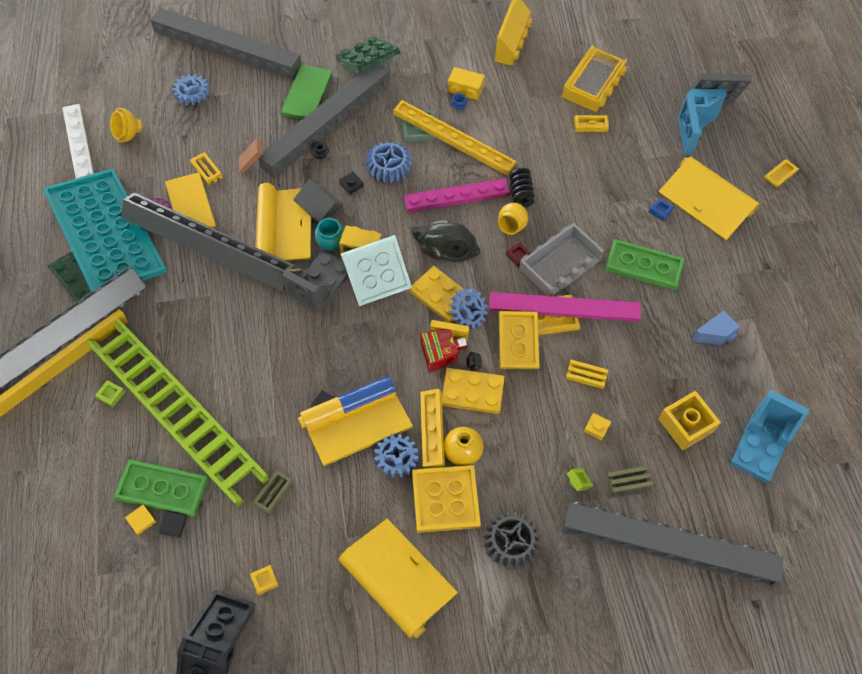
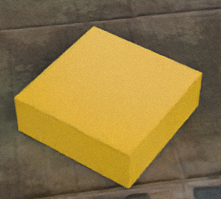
[125,505,156,535]
[250,565,279,596]

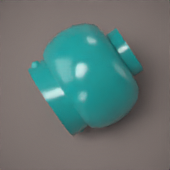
[315,218,344,251]

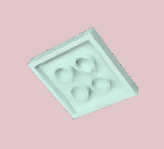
[341,235,412,306]

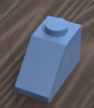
[692,311,740,345]

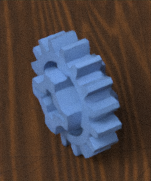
[172,74,210,106]
[448,288,488,330]
[374,433,419,478]

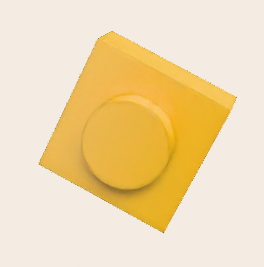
[584,413,611,441]

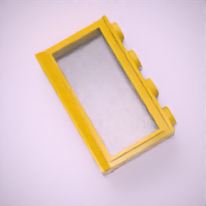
[562,45,627,112]

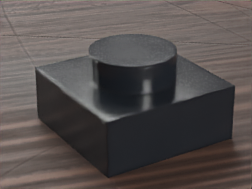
[339,172,364,195]

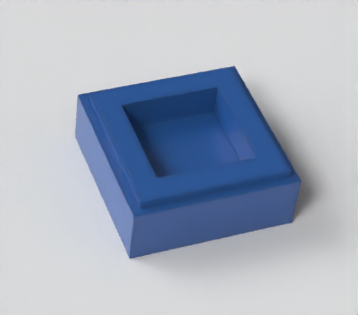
[649,198,674,221]

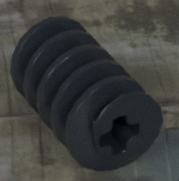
[510,168,535,208]

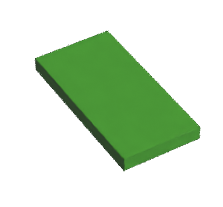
[281,65,332,120]
[605,239,685,291]
[113,459,209,518]

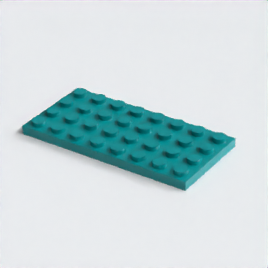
[43,168,167,292]

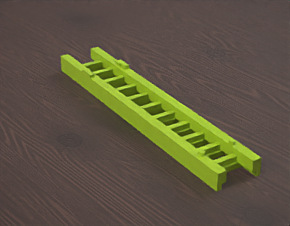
[86,318,269,508]

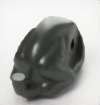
[411,220,480,262]

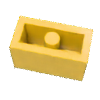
[447,67,485,100]

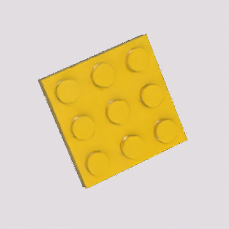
[412,465,481,533]

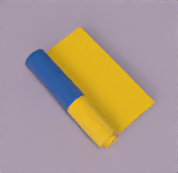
[298,375,413,466]

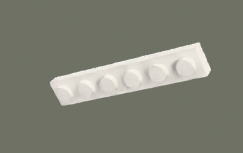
[62,104,94,179]

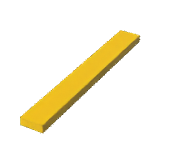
[393,100,517,176]
[0,309,128,417]

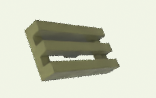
[607,466,653,494]
[252,469,294,516]

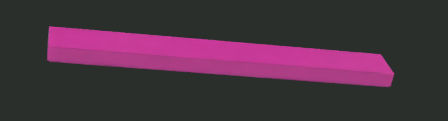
[489,292,641,322]

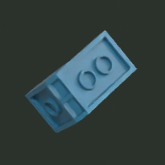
[678,89,727,156]
[730,390,810,484]

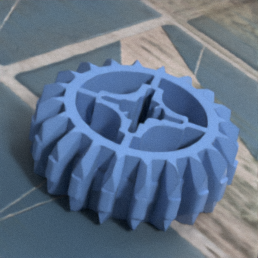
[366,141,412,184]

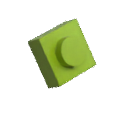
[95,380,125,408]
[567,468,593,491]

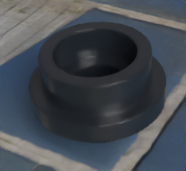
[312,143,329,159]
[466,352,482,371]

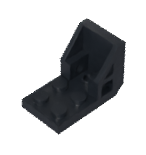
[176,590,256,674]

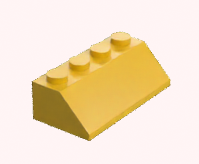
[495,0,532,66]

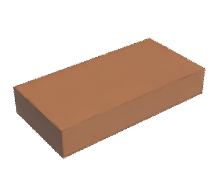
[238,138,263,173]

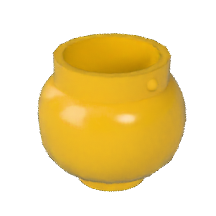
[497,203,528,235]

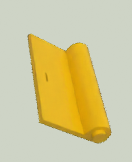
[658,156,760,241]
[255,183,312,262]
[339,518,458,639]

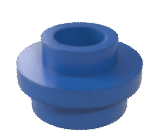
[451,93,467,109]

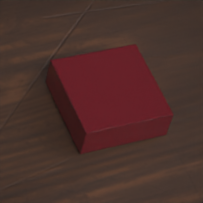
[506,243,531,267]

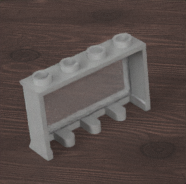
[519,223,604,296]

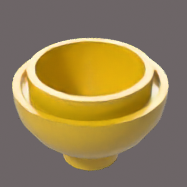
[110,108,142,143]
[444,426,484,466]

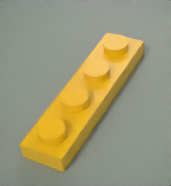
[420,389,445,469]

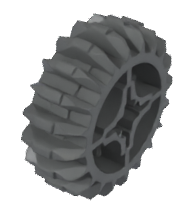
[483,511,541,570]

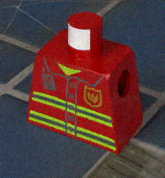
[420,330,467,373]

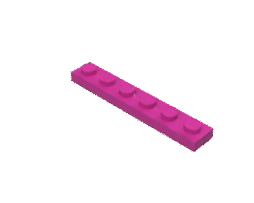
[404,178,510,213]

